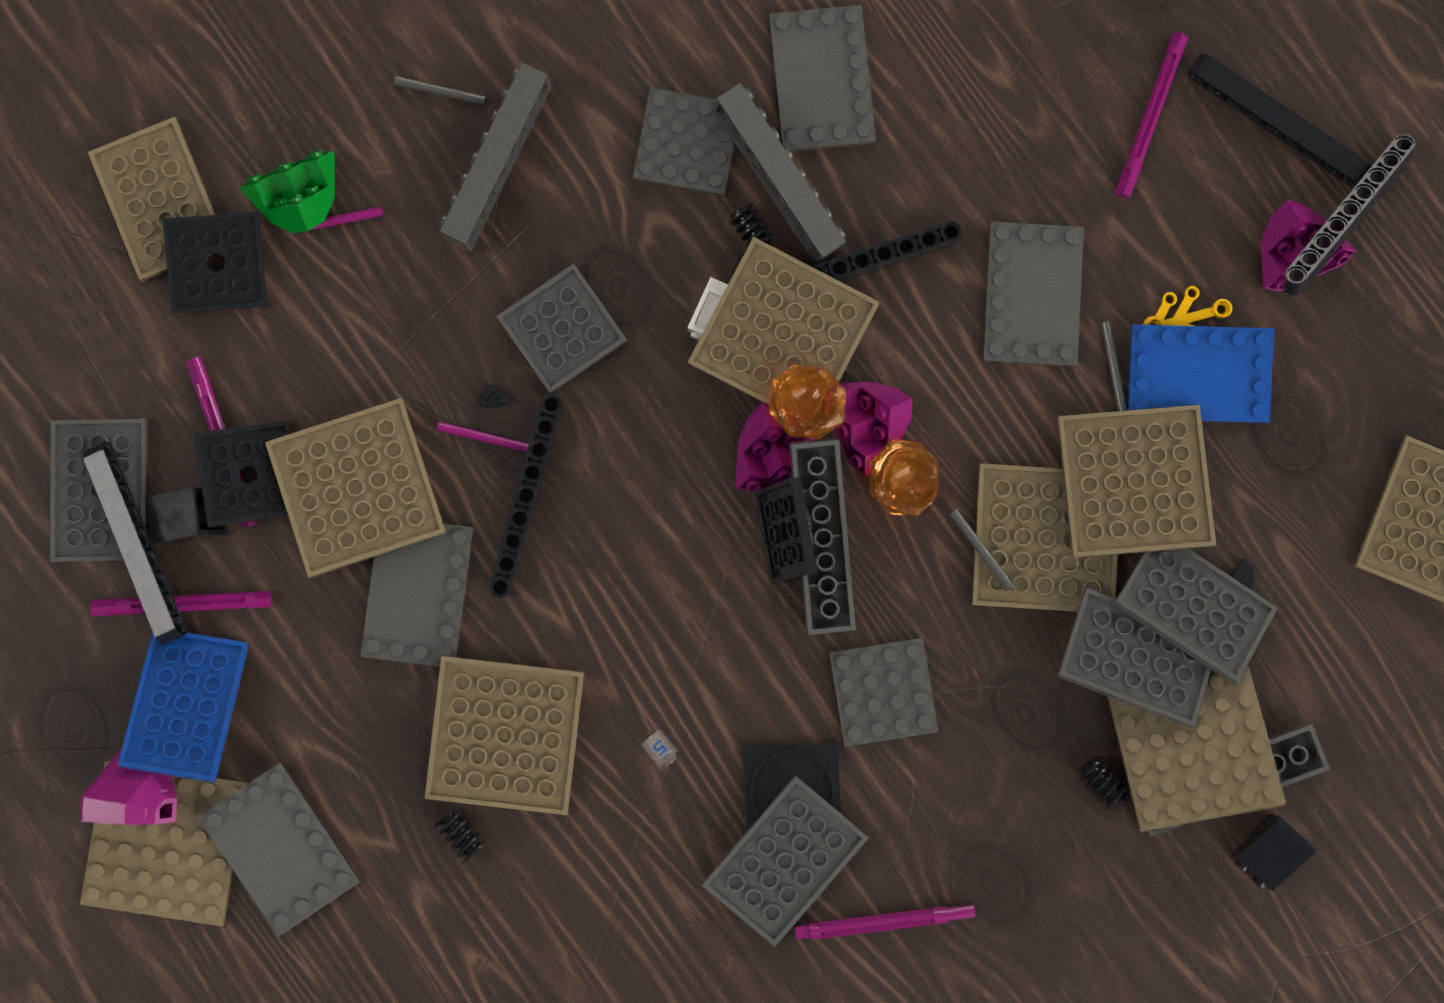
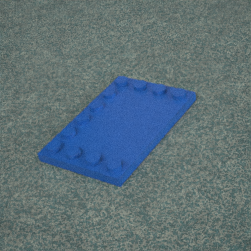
[1127,324,1274,423]
[118,633,249,783]

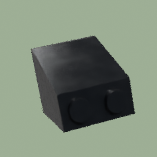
[146,487,228,544]
[1231,814,1317,891]

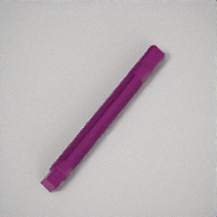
[1115,32,1189,198]
[185,357,258,528]
[90,591,272,617]
[795,905,975,940]

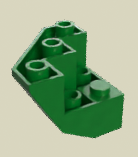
[240,149,335,233]

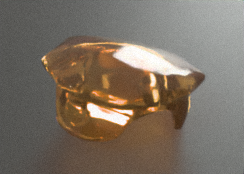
[769,364,846,439]
[870,439,938,516]

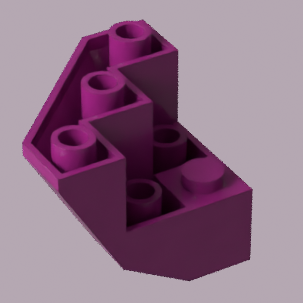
[1261,200,1356,292]
[825,382,913,476]
[736,402,818,492]
[80,749,177,825]

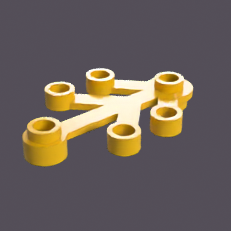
[1142,286,1232,326]

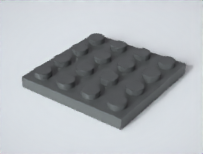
[633,87,735,196]
[496,263,627,394]
[829,638,939,747]

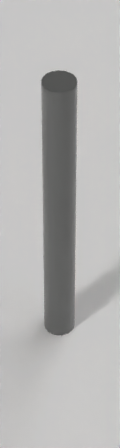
[394,76,486,105]
[1100,321,1127,411]
[949,509,1014,591]

